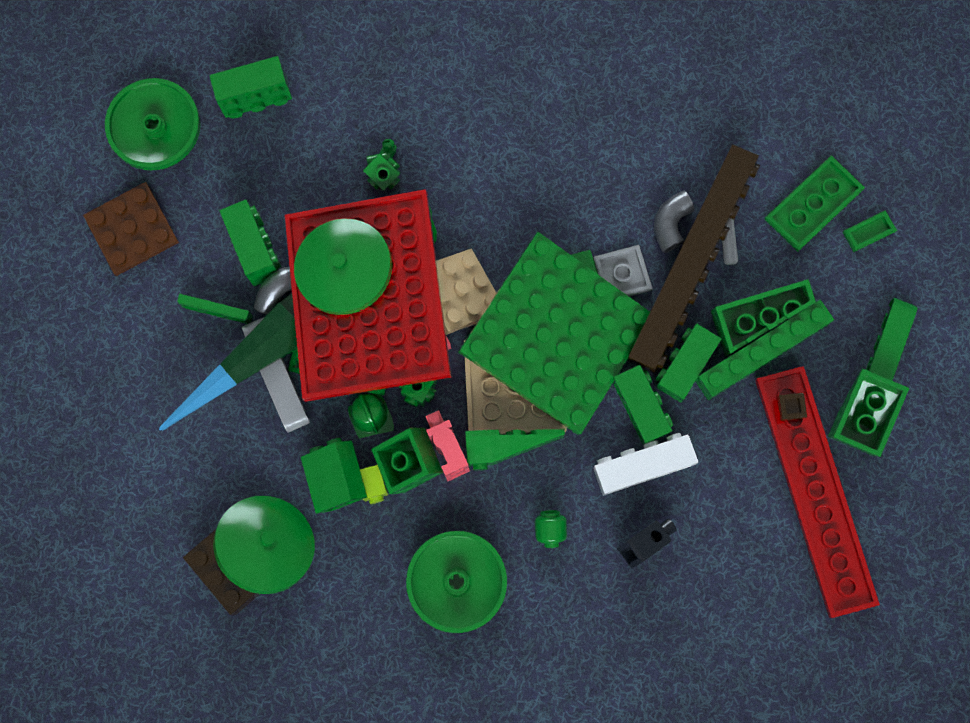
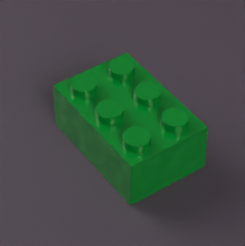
[209,56,292,119]
[219,200,282,287]

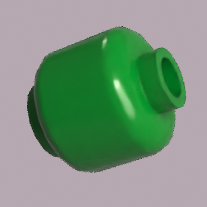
[534,510,567,548]

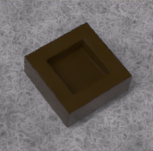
[777,393,807,421]

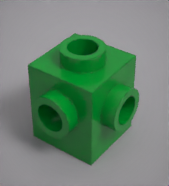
[363,152,401,191]
[400,380,437,407]

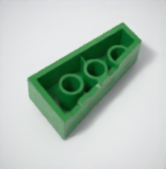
[710,279,816,356]

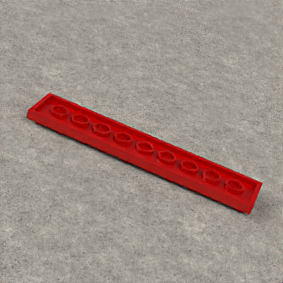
[755,366,880,618]

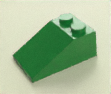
[828,369,909,457]

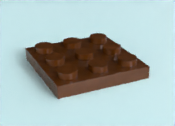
[83,182,179,276]

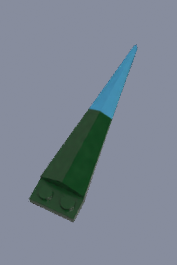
[159,294,297,430]

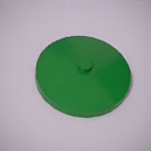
[105,78,201,170]
[294,219,392,315]
[213,496,315,594]
[406,531,507,633]

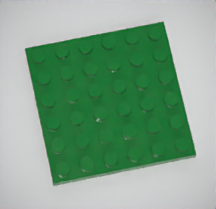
[458,232,650,435]

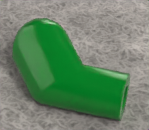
[366,139,397,165]

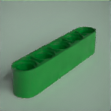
[866,298,917,381]

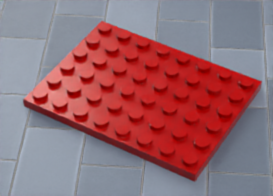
[285,189,451,402]

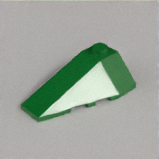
[465,429,565,471]

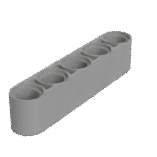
[242,317,310,433]

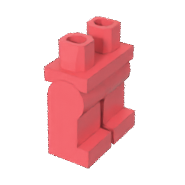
[426,411,470,481]

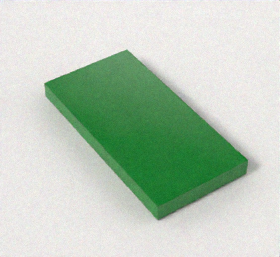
[764,155,865,252]

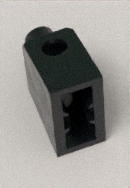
[617,519,677,569]

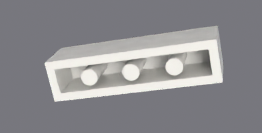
[593,433,698,496]

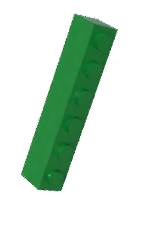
[695,300,834,401]

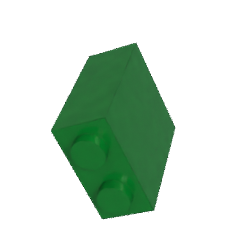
[301,438,368,514]

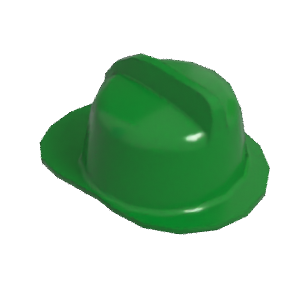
[348,393,394,438]

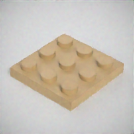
[436,248,496,335]

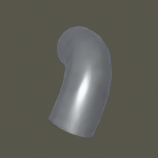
[654,190,695,253]
[254,267,292,314]

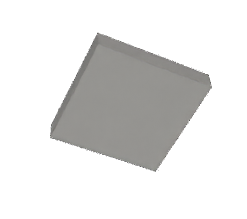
[593,245,652,297]

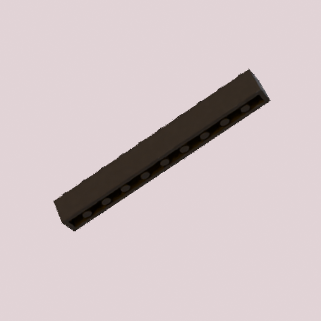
[629,144,761,373]

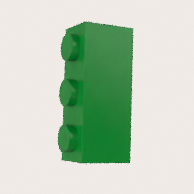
[656,323,722,403]
[613,365,673,445]

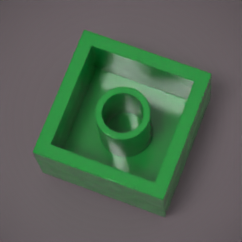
[371,428,443,494]

